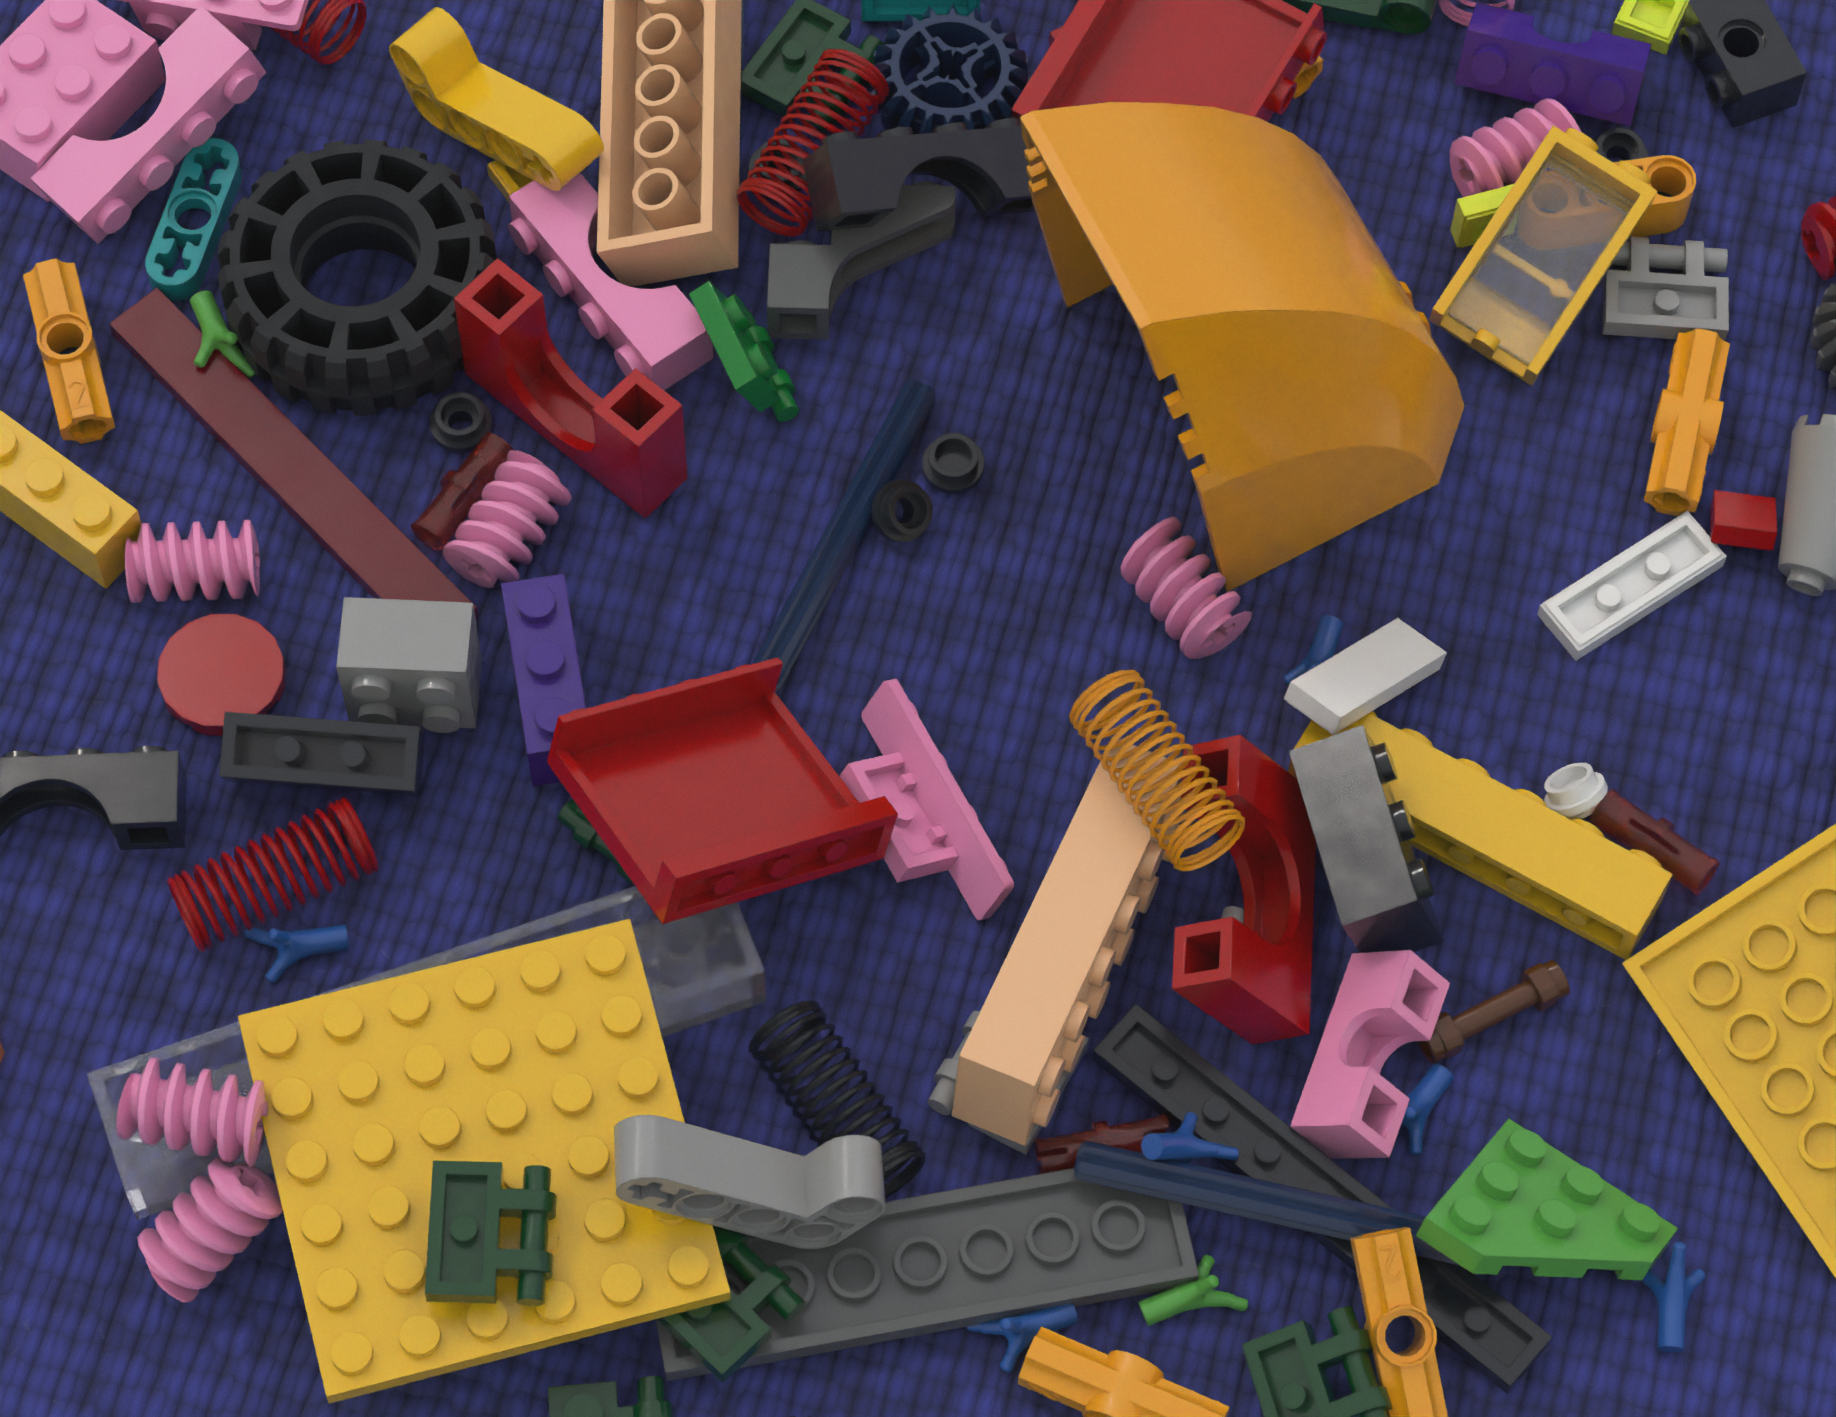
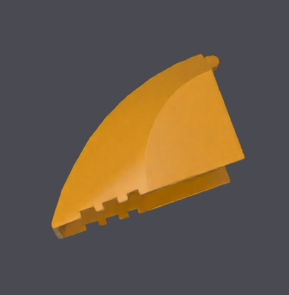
[1020,102,1464,592]

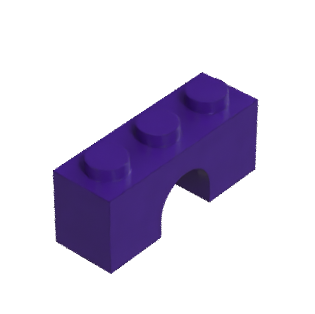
[1454,2,1651,126]
[501,574,586,787]

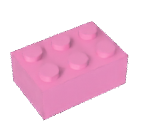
[0,0,166,202]

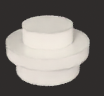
[1544,762,1608,820]

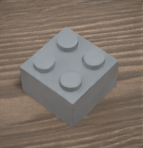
[336,597,482,733]

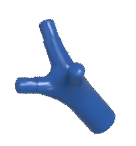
[1283,615,1344,685]
[244,925,349,983]
[1401,1064,1454,1155]
[1141,1112,1239,1164]
[1642,1242,1706,1352]
[966,1303,1078,1372]

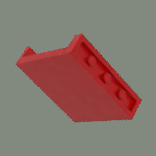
[1011,0,1328,122]
[547,657,898,924]

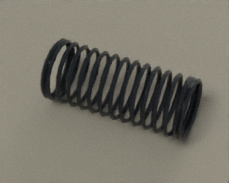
[749,1000,926,1199]

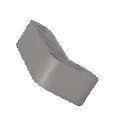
[614,1115,886,1249]

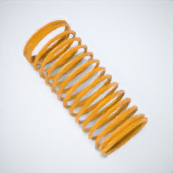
[1069,670,1245,871]

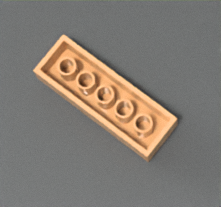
[597,0,742,287]
[952,736,1185,1146]

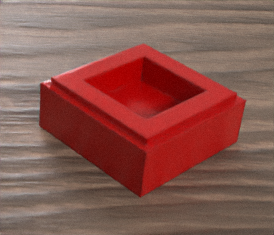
[1710,490,1777,551]

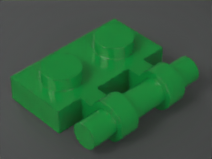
[689,281,799,422]

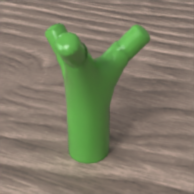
[190,291,255,378]
[1138,1255,1248,1326]

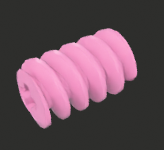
[1450,98,1581,197]
[443,450,572,589]
[1121,516,1252,659]
[125,520,260,603]
[116,1057,268,1167]
[137,1158,283,1303]

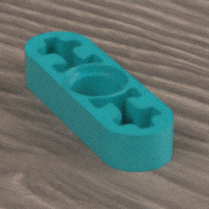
[145,138,242,301]

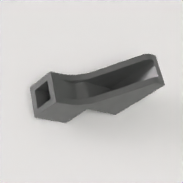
[767,181,956,340]

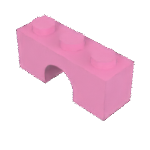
[1290,950,1450,1159]

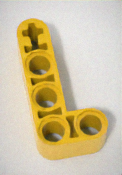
[389,7,604,191]

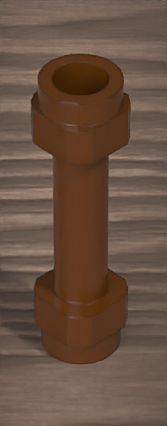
[1417,960,1570,1064]

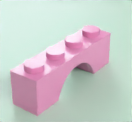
[30,5,267,244]
[508,173,714,390]

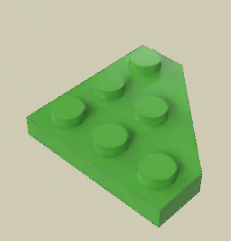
[1416,1118,1678,1280]

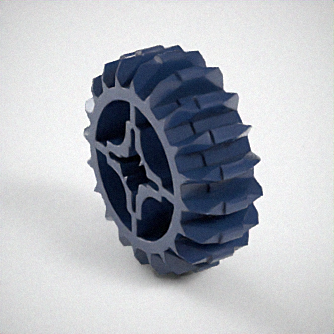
[869,4,1031,134]

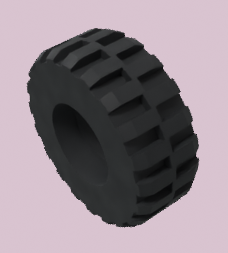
[218,139,497,416]

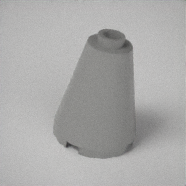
[1778,414,1836,596]

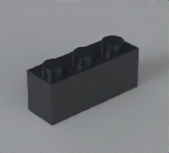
[219,712,425,796]

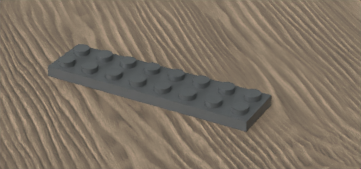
[655,1168,1199,1381]

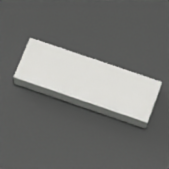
[1537,510,1727,661]
[1284,618,1447,735]

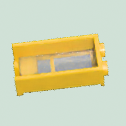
[1429,125,1658,386]

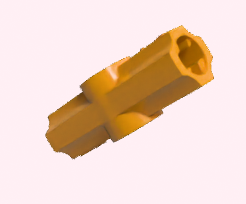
[23,258,115,444]
[1643,328,1730,516]
[1350,1227,1448,1417]
[1018,1326,1229,1417]

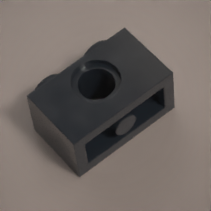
[1678,0,1807,128]

